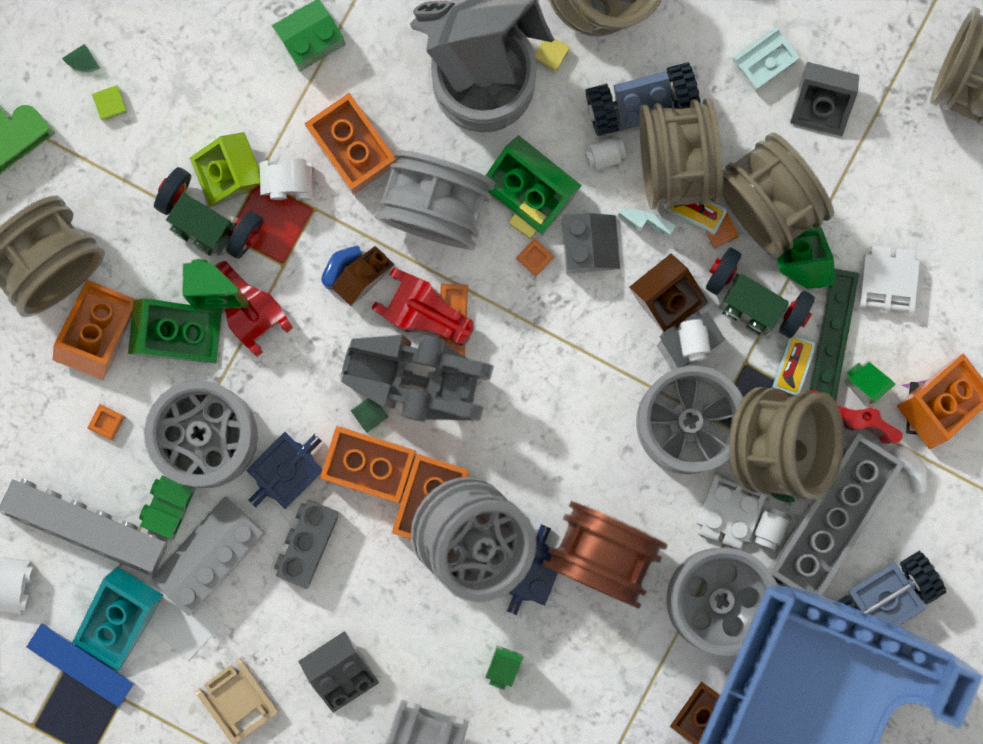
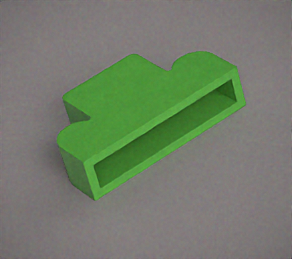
[0,105,55,174]

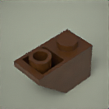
[331,246,394,306]

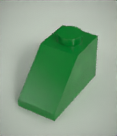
[844,362,896,406]
[485,645,523,690]

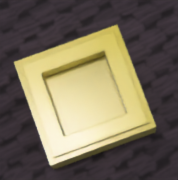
[535,38,570,72]
[509,201,546,239]

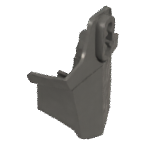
[410,0,555,92]

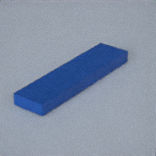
[26,623,135,707]

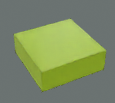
[92,85,127,121]

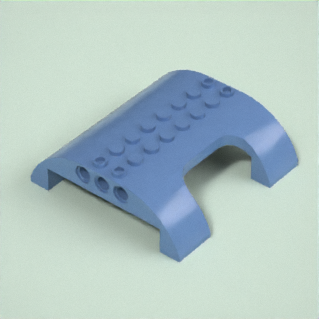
[699,586,983,744]

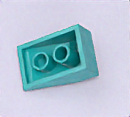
[72,566,164,671]

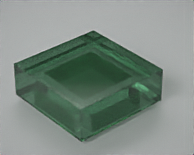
[351,398,389,433]

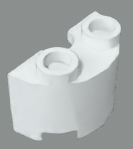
[259,159,313,201]
[0,557,34,615]

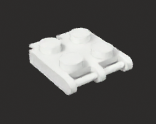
[859,245,920,315]
[697,472,767,550]

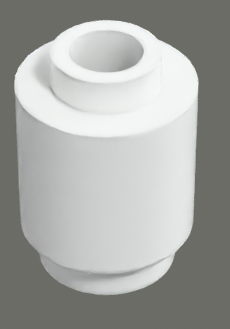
[585,137,627,170]
[679,319,711,362]
[755,508,790,550]

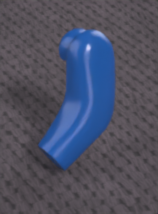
[321,245,362,290]

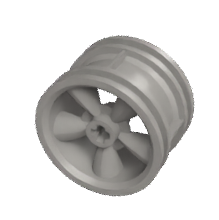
[431,30,536,132]
[636,366,743,474]
[386,699,469,744]

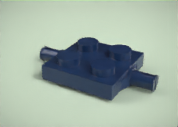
[246,432,322,509]
[506,524,558,615]

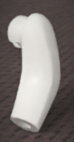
[891,446,927,493]

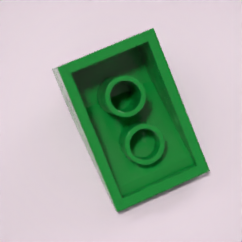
[128,298,222,363]

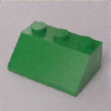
[485,135,582,235]

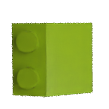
[189,132,260,207]

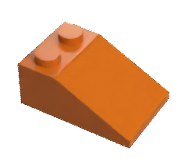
[52,280,137,380]
[897,353,983,449]

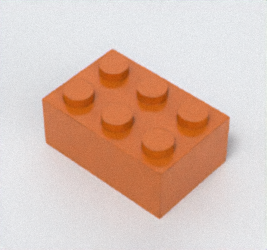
[304,93,397,195]
[320,426,417,504]
[392,453,469,539]

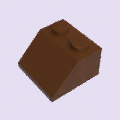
[629,253,709,333]
[670,681,720,744]

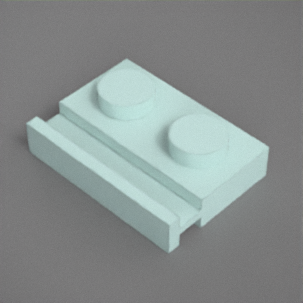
[732,27,800,91]

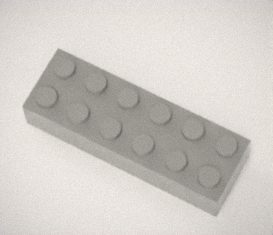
[769,433,905,596]

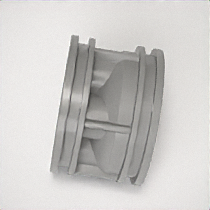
[374,150,495,250]
[666,548,777,656]

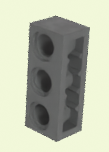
[274,499,341,589]

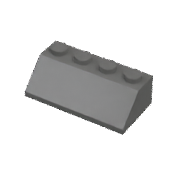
[151,496,266,616]

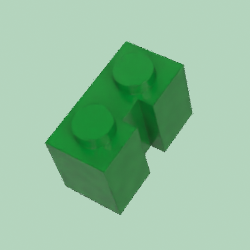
[139,475,196,539]

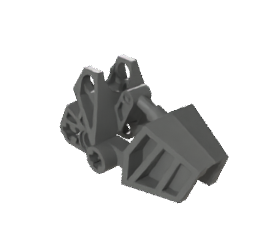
[340,334,494,422]

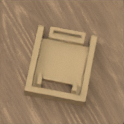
[195,658,280,744]

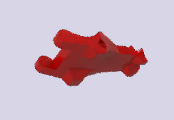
[215,261,293,357]
[371,268,475,346]
[810,390,903,444]

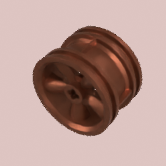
[542,501,668,609]

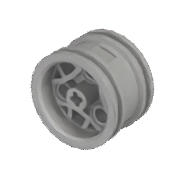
[144,380,258,488]
[411,477,536,602]

